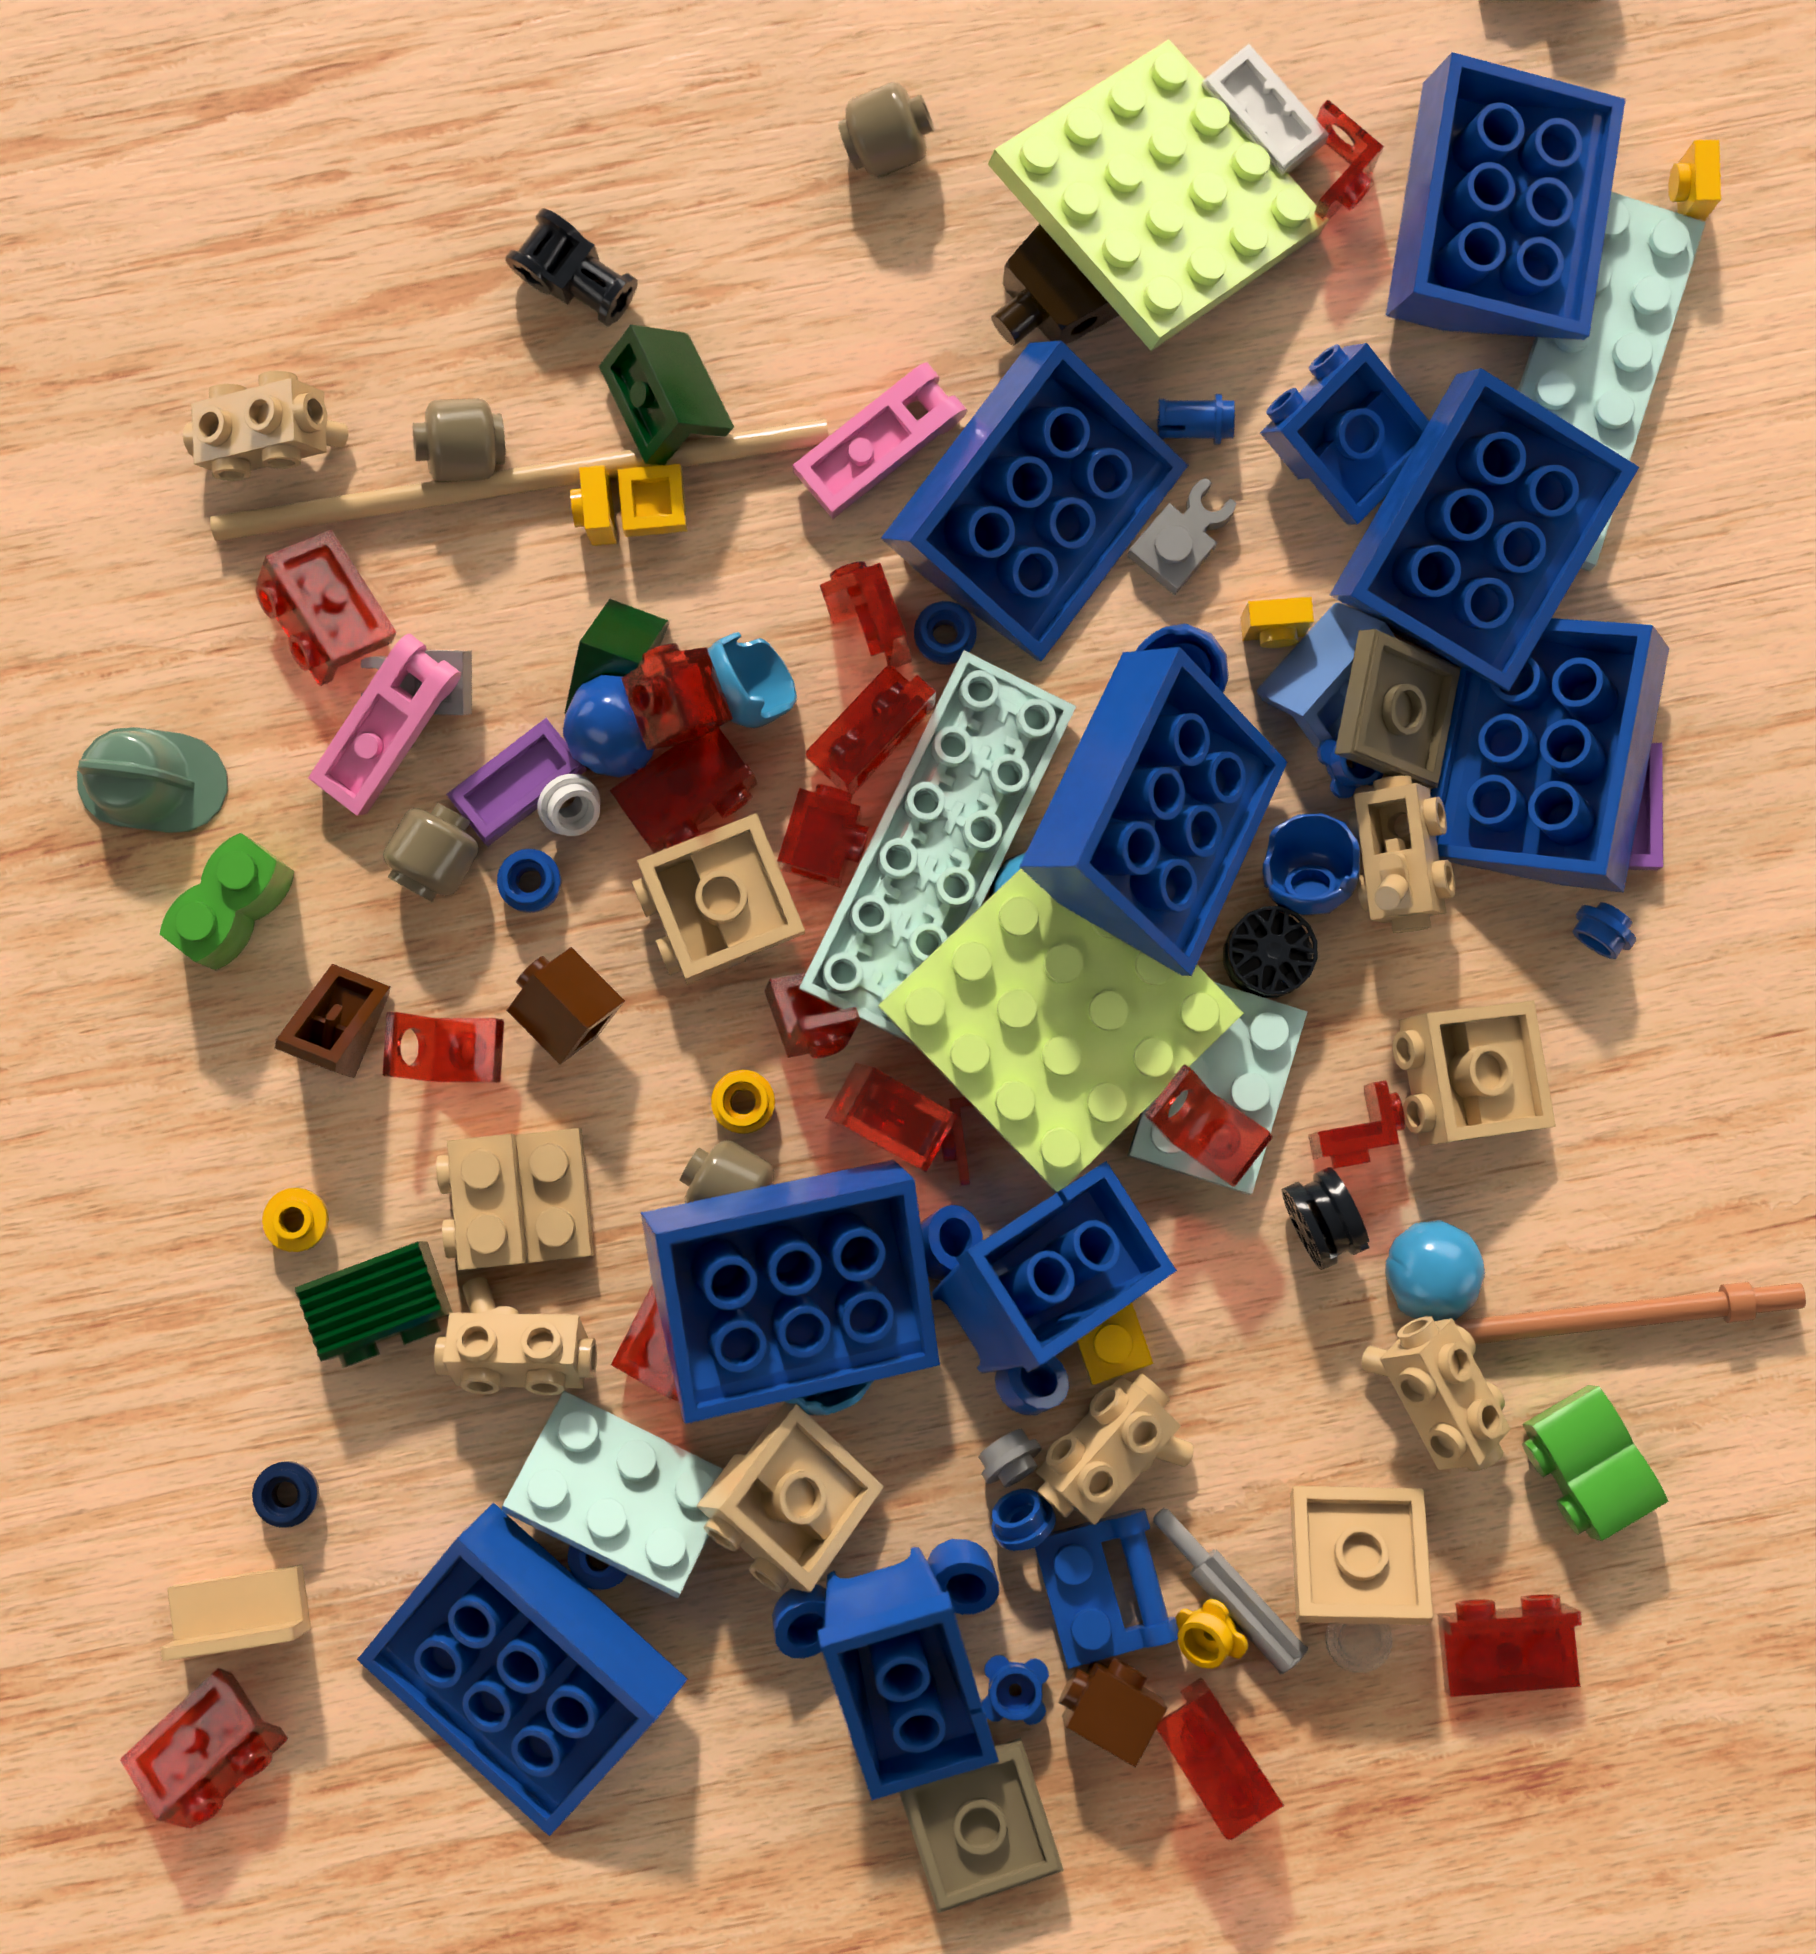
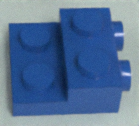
[1260,343,1429,525]

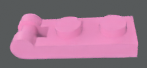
[793,362,967,519]
[308,634,461,816]

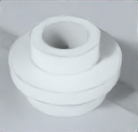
[537,774,600,836]

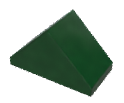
[564,599,669,715]

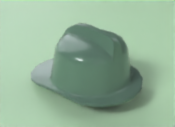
[77,727,228,833]

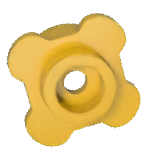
[1175,1599,1248,1669]

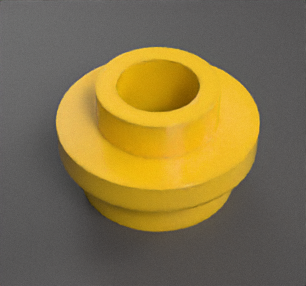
[711,1070,775,1134]
[262,1188,329,1252]

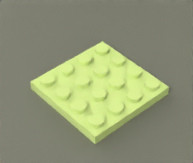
[988,39,1329,351]
[877,868,1244,1193]

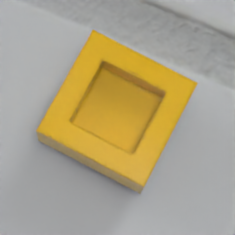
[1668,140,1721,222]
[618,464,687,537]
[570,465,617,546]
[1240,597,1314,648]
[1076,1302,1154,1385]

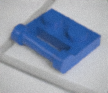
[1034,1508,1179,1669]

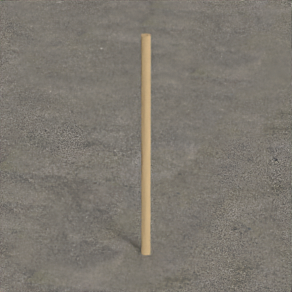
[210,419,829,541]

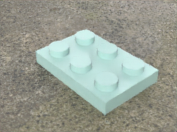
[1128,982,1308,1195]
[502,1391,723,1599]

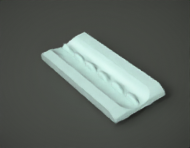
[799,650,1076,1045]

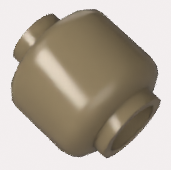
[838,82,934,177]
[413,398,505,482]
[383,803,479,902]
[679,1140,774,1203]

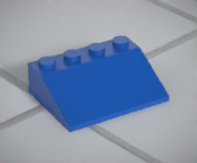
[1385,52,1626,340]
[881,341,1188,661]
[1330,368,1639,691]
[1430,618,1670,893]
[1019,647,1288,976]
[641,1160,940,1424]
[357,1503,687,1837]

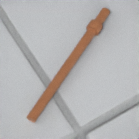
[1454,1282,1806,1344]

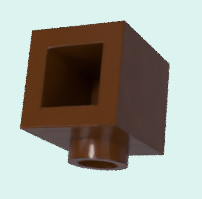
[506,947,625,1065]
[1059,1658,1168,1768]

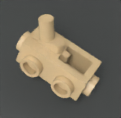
[183,371,348,481]
[1349,776,1455,933]
[434,1277,597,1395]
[1361,1316,1511,1471]
[1035,1373,1193,1525]

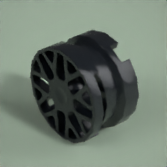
[1223,906,1318,999]
[1281,1167,1370,1270]

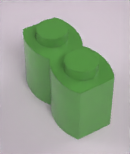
[160,833,294,970]
[1522,1385,1669,1541]

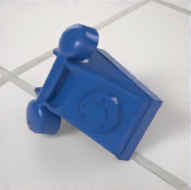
[921,1161,1177,1416]
[772,1539,999,1800]

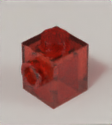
[621,643,733,750]
[777,784,870,888]

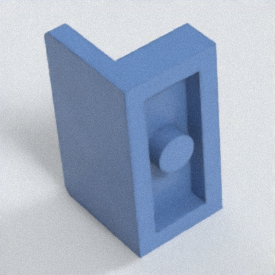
[1257,602,1395,748]

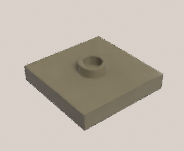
[1334,629,1461,788]
[900,1738,1064,1913]

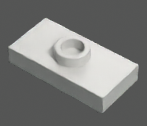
[1201,44,1329,175]

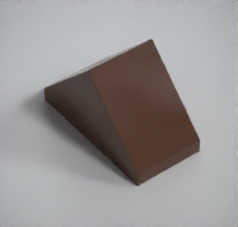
[275,964,391,1078]

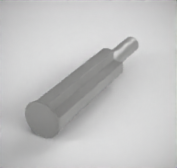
[1153,1508,1308,1674]

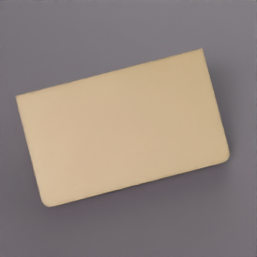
[160,1564,311,1661]

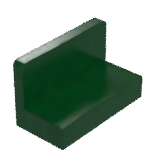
[599,325,734,465]

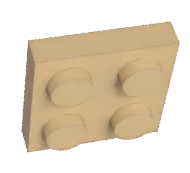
[1290,1486,1433,1625]

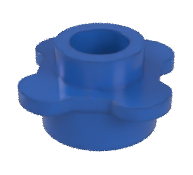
[1317,739,1383,799]
[982,1655,1049,1725]

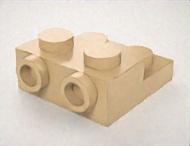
[632,813,805,985]
[1393,1000,1556,1146]
[436,1128,594,1270]
[696,1403,884,1592]

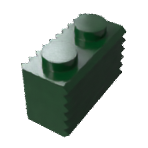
[295,1241,453,1368]

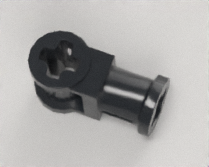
[505,208,638,326]

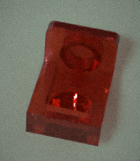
[764,972,861,1059]
[1308,1080,1405,1169]

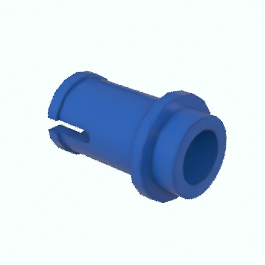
[1158,394,1235,445]

